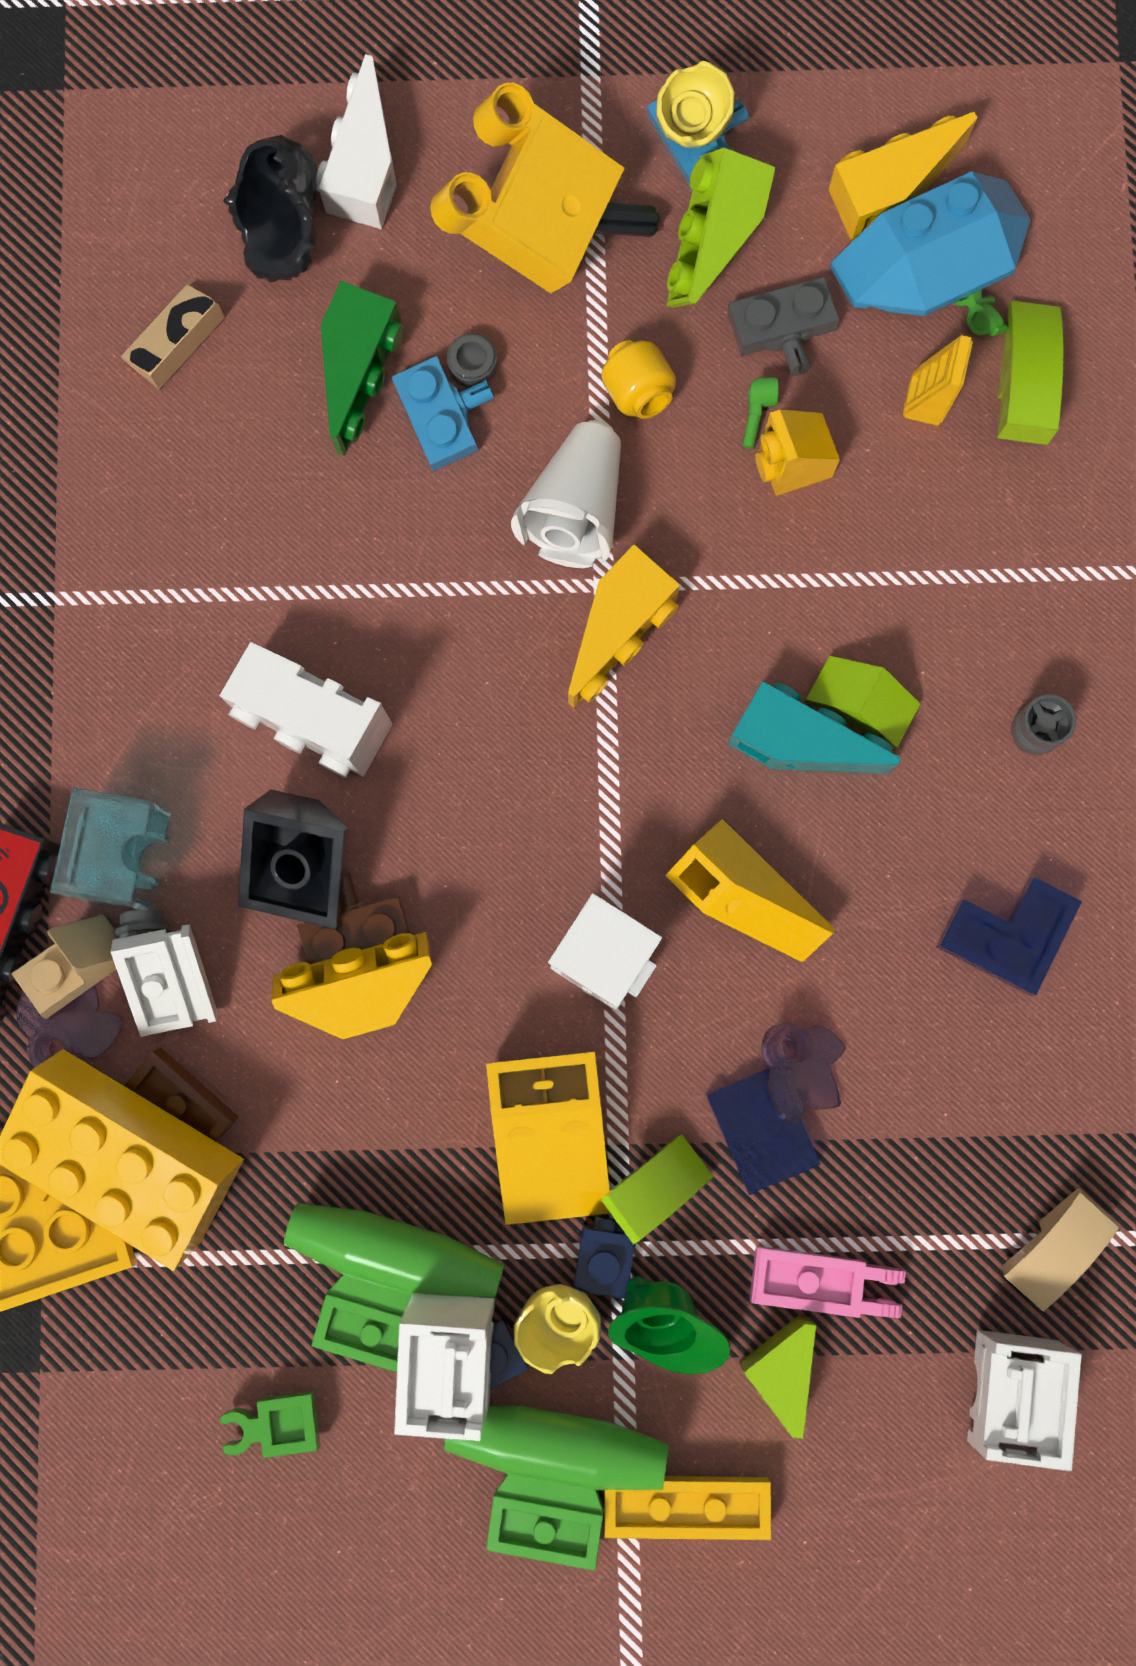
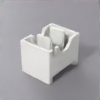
[548,893,662,1011]
[395,1292,495,1441]
[967,1330,1082,1471]

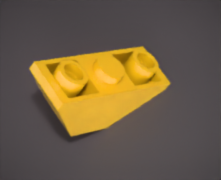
[271,932,432,1039]

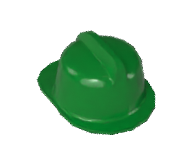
[608,1276,731,1375]

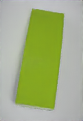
[997,300,1064,445]

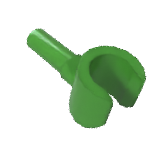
[742,377,778,449]

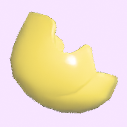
[656,61,735,148]
[514,1284,601,1374]

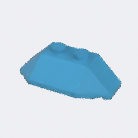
[830,171,1031,316]

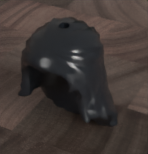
[223,135,317,282]

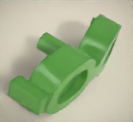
[954,290,1009,336]

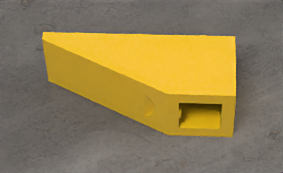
[828,112,977,241]
[568,545,680,708]
[665,819,836,962]

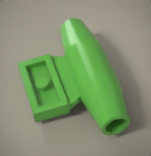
[284,1203,505,1372]
[444,1405,669,1571]

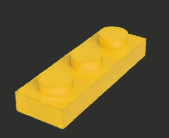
[604,1476,771,1540]

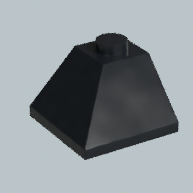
[238,789,348,929]

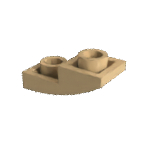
[1002,1188,1119,1312]

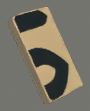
[121,284,225,390]

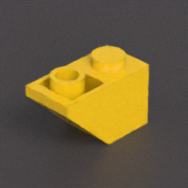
[755,409,840,496]

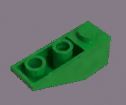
[320,280,405,455]

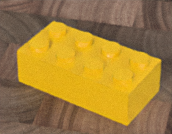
[0,1049,244,1271]

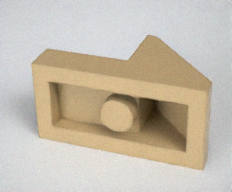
[11,914,118,1019]

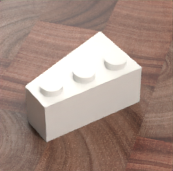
[219,642,393,778]

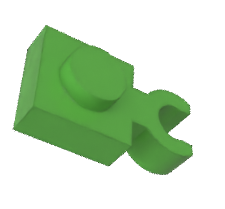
[220,1390,321,1458]

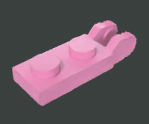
[750,1246,906,1318]

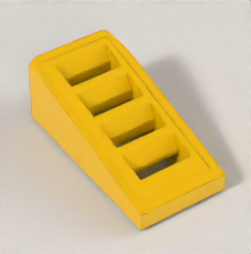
[903,335,973,426]

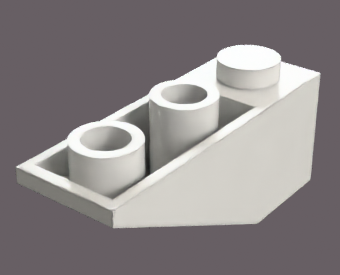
[316,54,397,229]

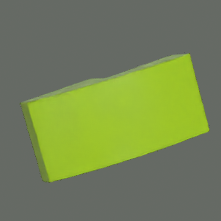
[601,1133,713,1245]

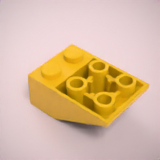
[486,1052,610,1225]

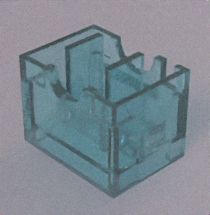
[50,788,171,910]

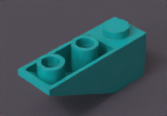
[727,681,901,774]

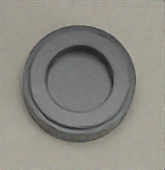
[447,333,498,387]

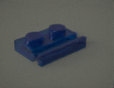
[705,1065,821,1195]

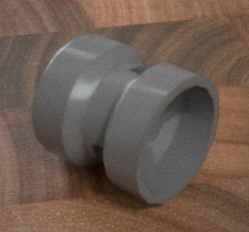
[1011,694,1077,755]

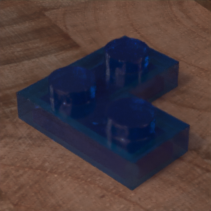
[936,877,1082,996]

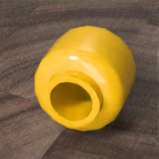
[601,340,676,419]

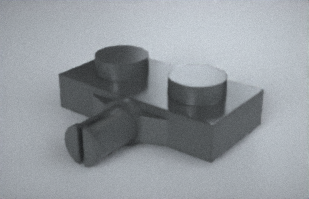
[727,277,839,376]

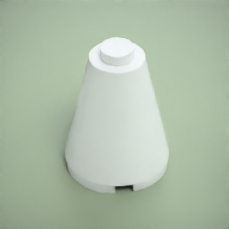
[511,420,621,568]

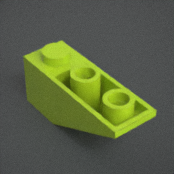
[666,147,776,308]

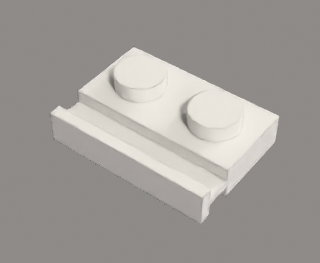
[111,924,217,1037]

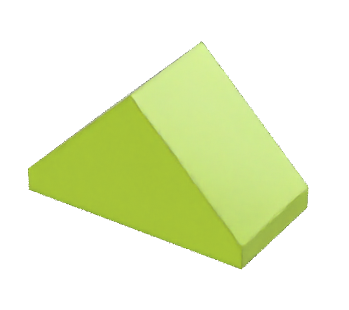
[805,656,921,750]
[739,1316,816,1439]

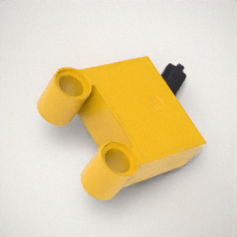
[430,83,660,293]

